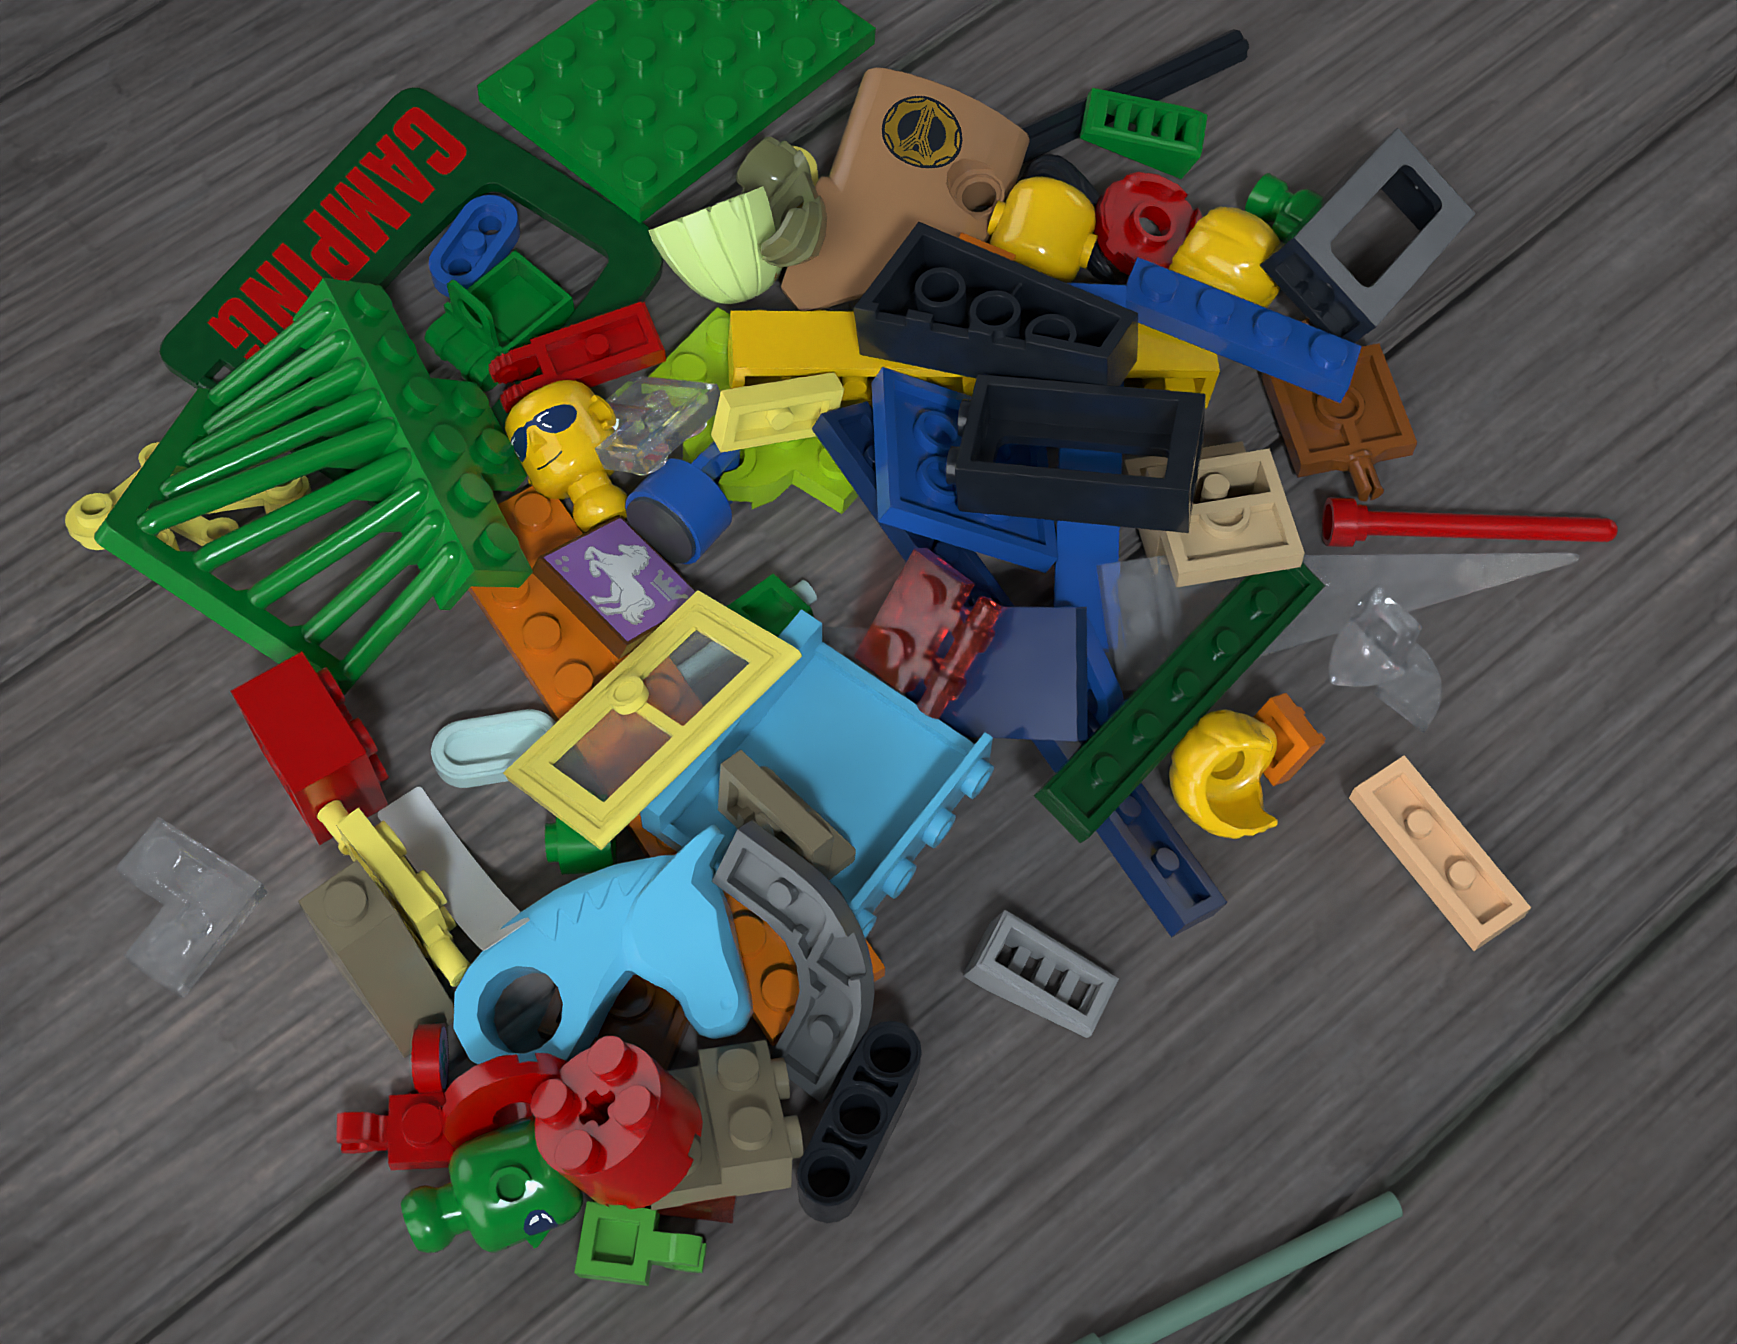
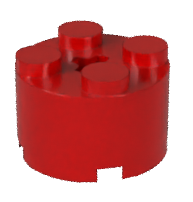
[530,1036,703,1209]

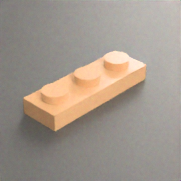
[1349,755,1531,951]

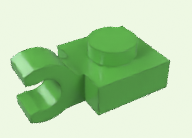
[574,1201,707,1286]

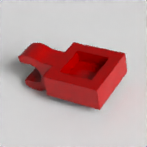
[336,1092,457,1171]

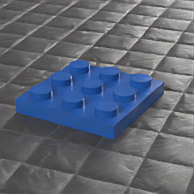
[871,367,1058,573]

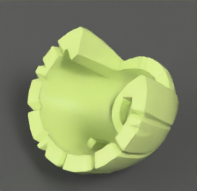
[648,186,783,305]

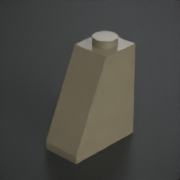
[298,860,454,1058]

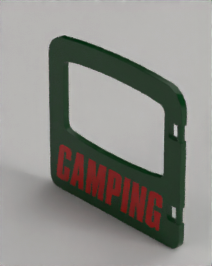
[159,88,663,507]

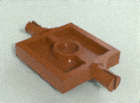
[1262,319,1417,502]

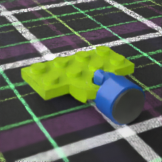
[625,307,873,564]

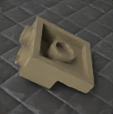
[650,1040,803,1211]

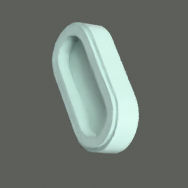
[431,709,559,788]

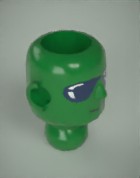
[401,1115,583,1253]

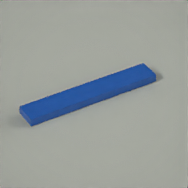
[1053,283,1127,653]

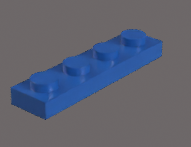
[1126,257,1362,403]

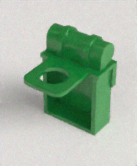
[424,250,575,392]

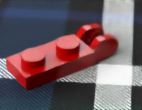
[488,302,667,413]

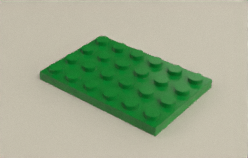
[477,0,876,224]

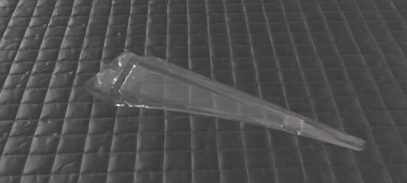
[1096,553,1580,691]

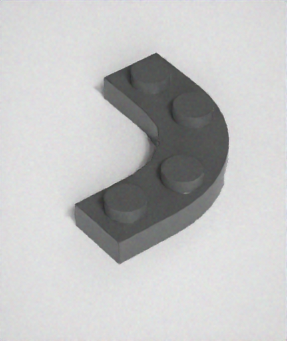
[712,820,874,1103]

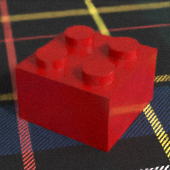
[231,651,389,846]

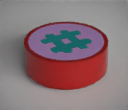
[411,1023,449,1094]

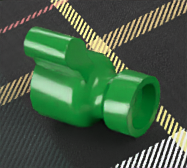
[1245,173,1323,241]

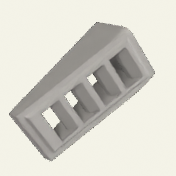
[963,910,1119,1038]

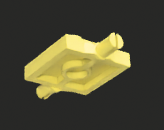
[317,800,471,987]

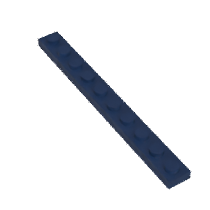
[812,401,1228,938]

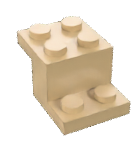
[1122,441,1305,588]

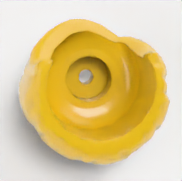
[1169,207,1281,308]
[1169,709,1278,839]

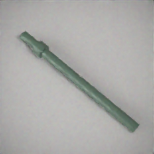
[1070,1191,1403,1344]

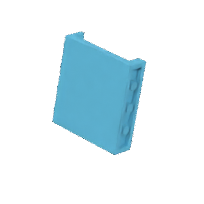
[640,609,994,939]

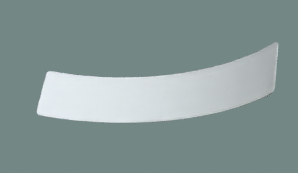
[378,787,530,951]

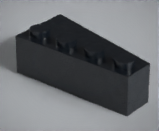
[854,221,1138,386]

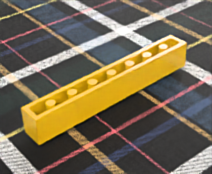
[728,309,1220,408]

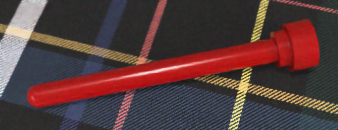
[1322,497,1618,547]

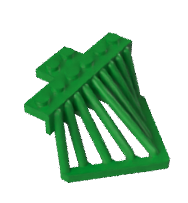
[94,277,533,695]

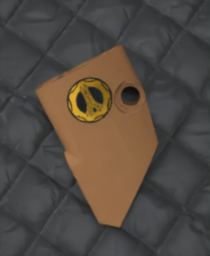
[781,68,1030,311]

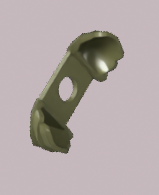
[736,137,827,268]

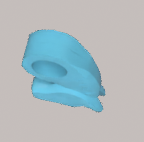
[453,825,753,1064]

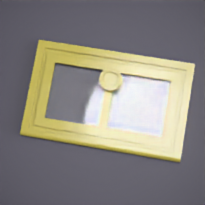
[503,590,802,850]

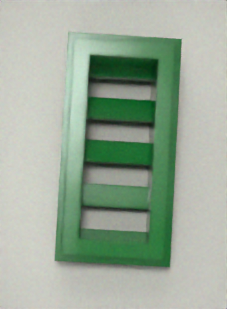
[1080,88,1208,179]

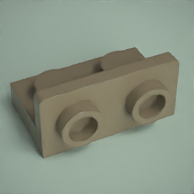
[718,750,856,880]

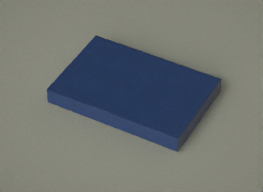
[904,606,1088,741]

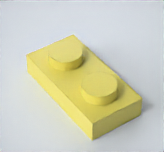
[711,372,844,453]

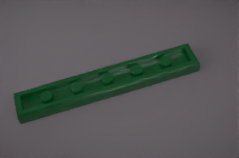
[1033,562,1325,843]

